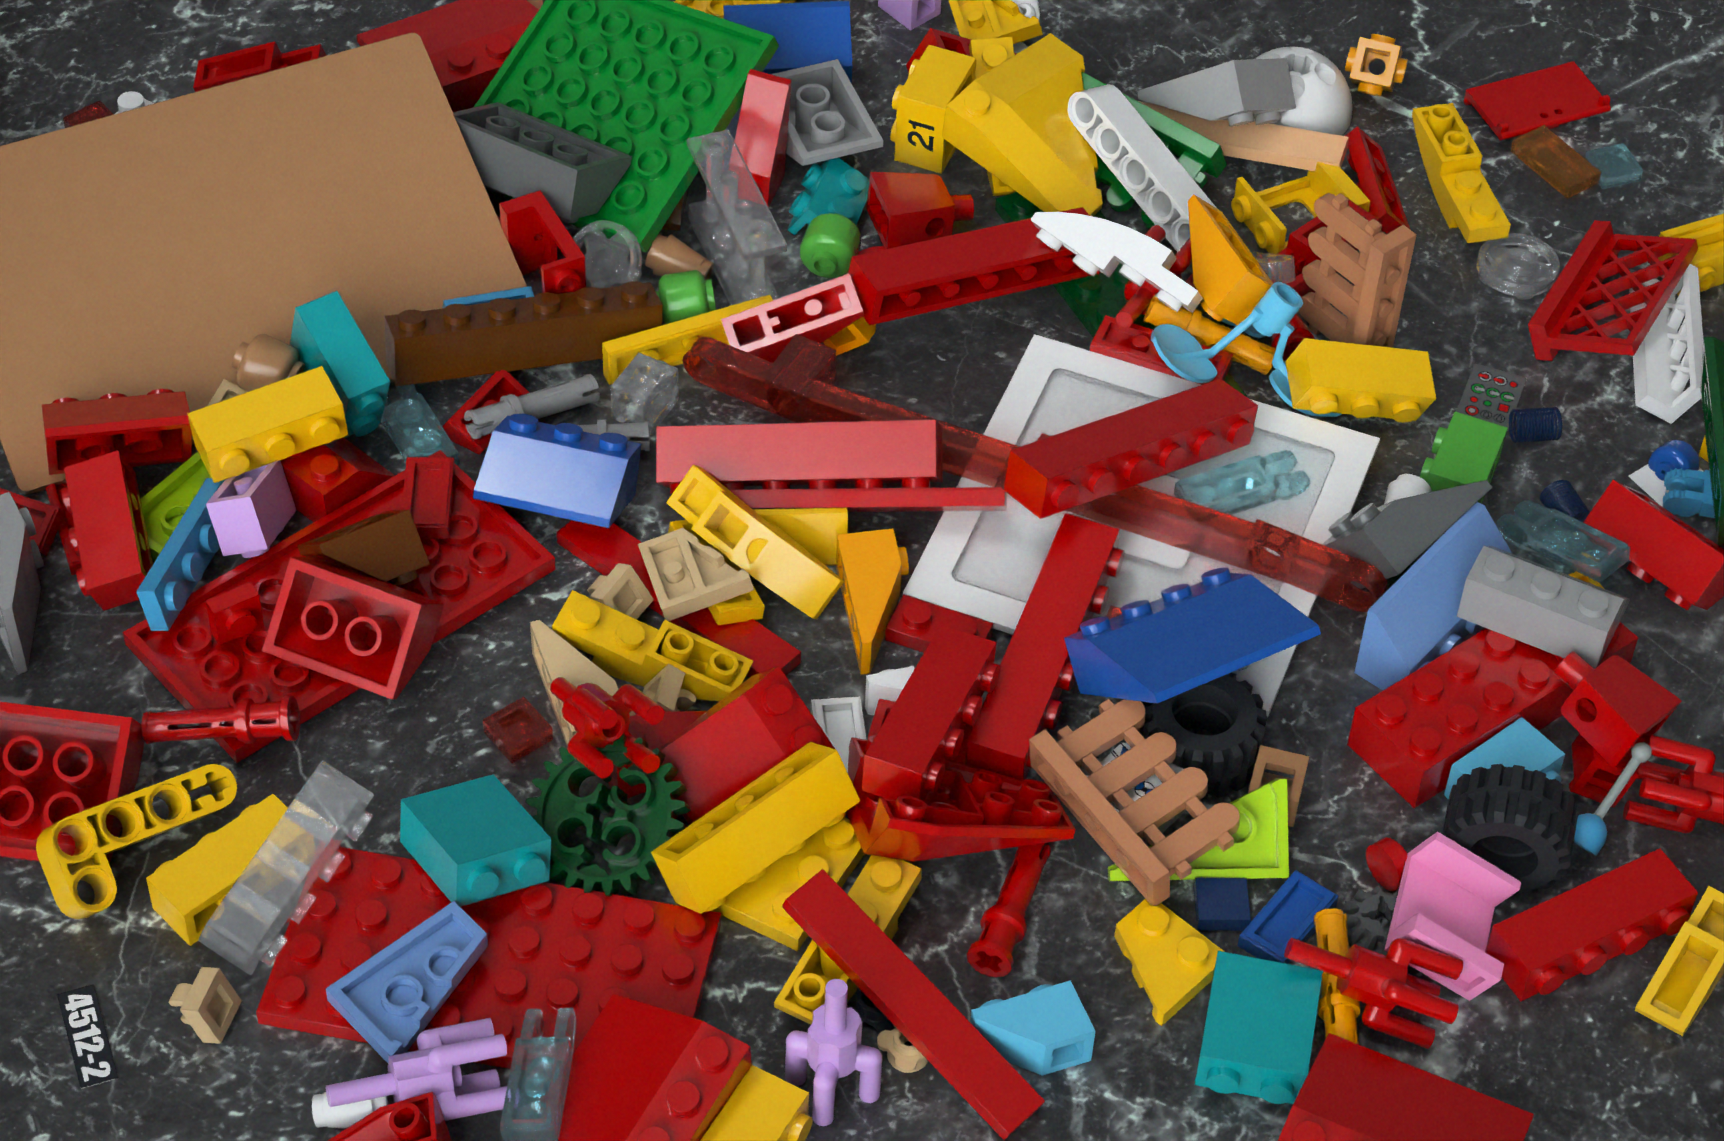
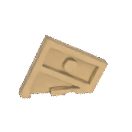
[638,528,754,621]

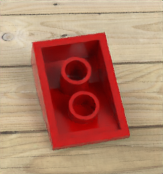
[659,666,835,825]

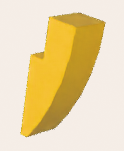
[1635,886,1724,1036]

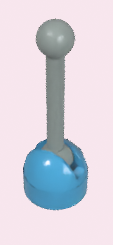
[1574,742,1652,856]

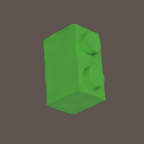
[1420,411,1508,504]

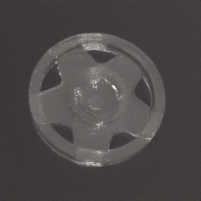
[573,220,642,288]
[1477,233,1560,300]

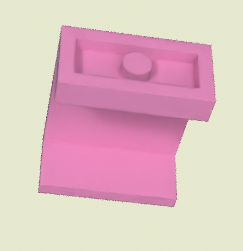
[1384,831,1521,1001]

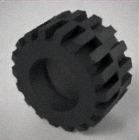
[1138,672,1267,800]
[1442,764,1578,894]

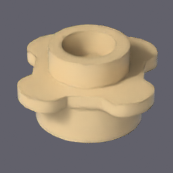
[877,1028,928,1073]

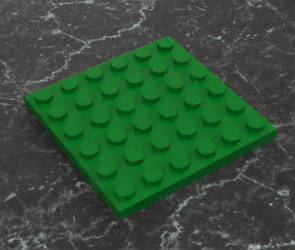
[473,0,779,253]

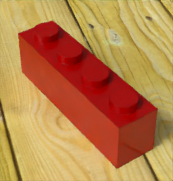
[862,624,1000,801]
[1485,848,1698,1002]

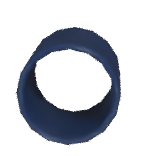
[1509,407,1562,443]
[1540,480,1590,535]

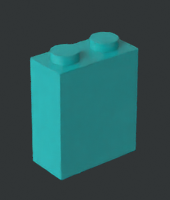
[290,291,390,438]
[400,774,551,907]
[1194,951,1323,1104]

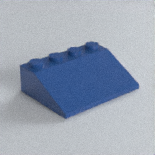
[1064,567,1321,703]

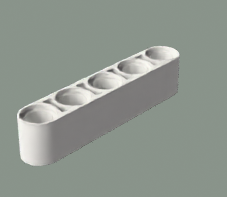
[1067,84,1216,252]

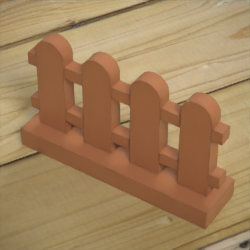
[1298,193,1416,348]
[1029,699,1240,906]

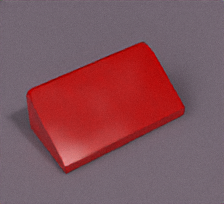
[437,369,530,455]

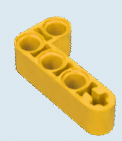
[36,764,237,919]

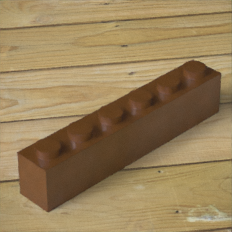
[384,281,663,386]

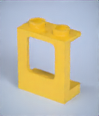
[1231,162,1370,257]

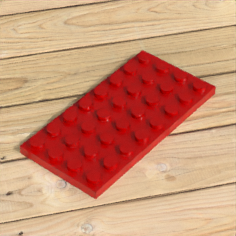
[123,450,556,763]
[256,843,721,1077]

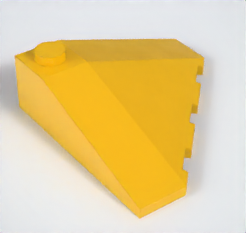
[942,33,1103,217]

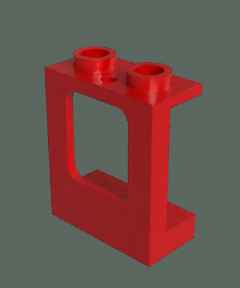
[499,190,586,294]

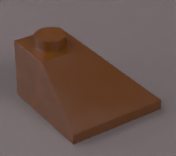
[297,509,430,586]

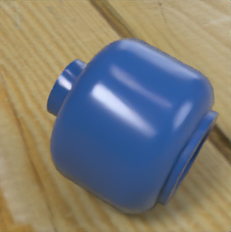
[1648,440,1700,481]

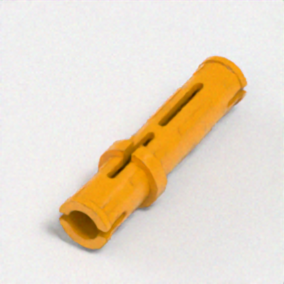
[1143,294,1276,375]
[1314,908,1360,1044]

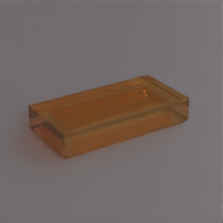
[1510,125,1601,199]

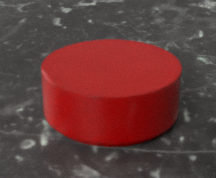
[1366,837,1408,891]

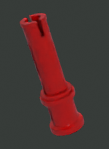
[141,695,300,744]
[967,843,1051,978]

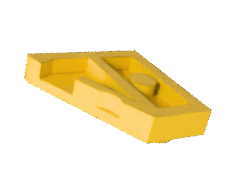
[948,0,1043,44]
[1114,899,1225,1026]

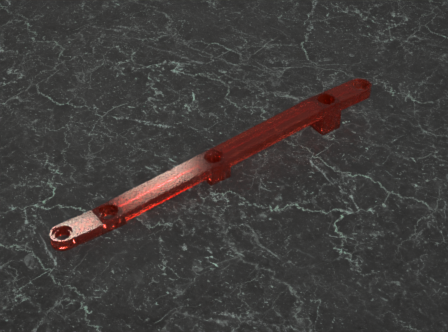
[682,334,1387,612]

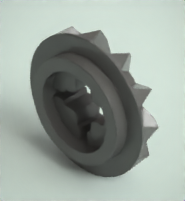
[1343,885,1399,955]

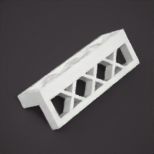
[1629,264,1703,424]

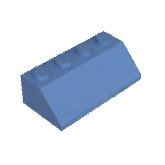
[1354,501,1512,690]

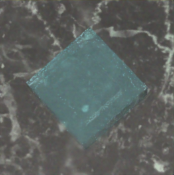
[1584,143,1643,189]

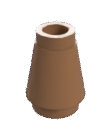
[645,234,714,280]

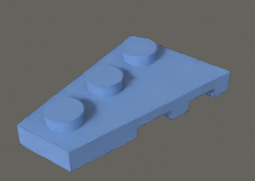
[326,901,488,1063]

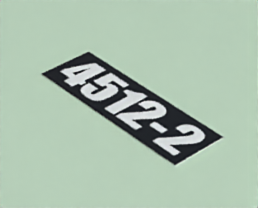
[57,984,118,1089]

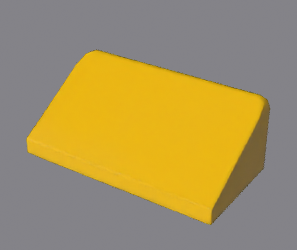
[754,508,848,566]

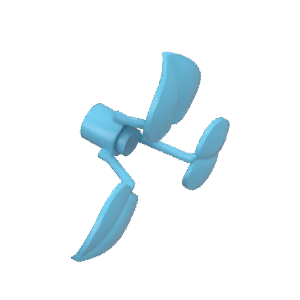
[1151,282,1341,417]

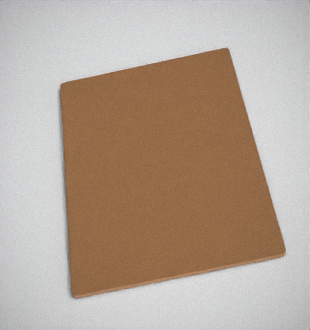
[0,33,527,495]

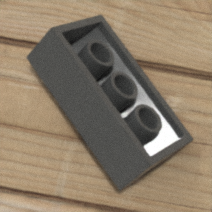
[453,102,632,223]

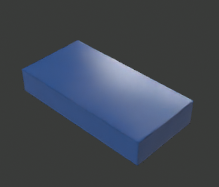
[1237,870,1339,964]

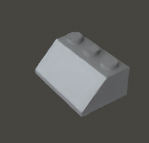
[1457,546,1630,669]

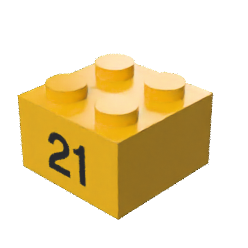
[890,45,976,174]

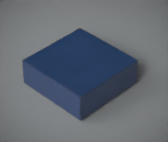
[1194,878,1251,931]

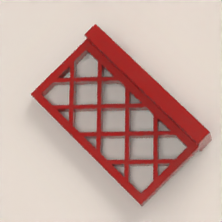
[1528,220,1698,361]

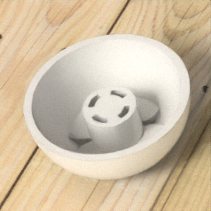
[1254,47,1353,136]

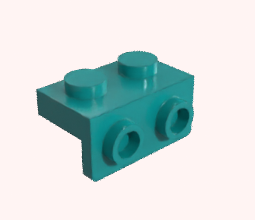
[787,158,870,235]

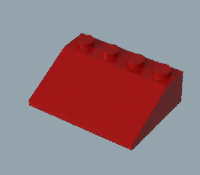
[357,0,539,112]
[0,702,145,864]
[516,993,752,1141]
[1278,1033,1534,1141]

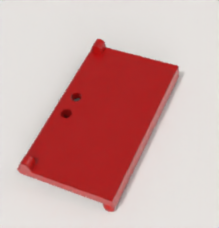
[1464,61,1611,140]

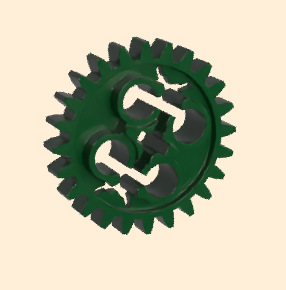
[525,733,691,896]

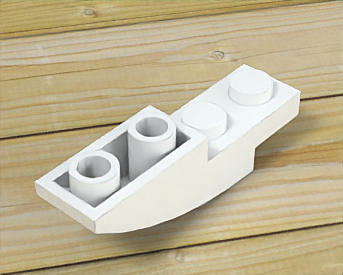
[1031,212,1203,313]

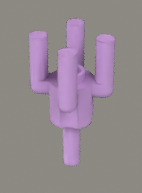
[785,979,882,1126]
[326,1018,513,1121]

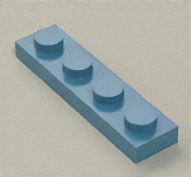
[136,478,225,631]

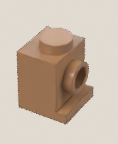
[1248,745,1309,827]

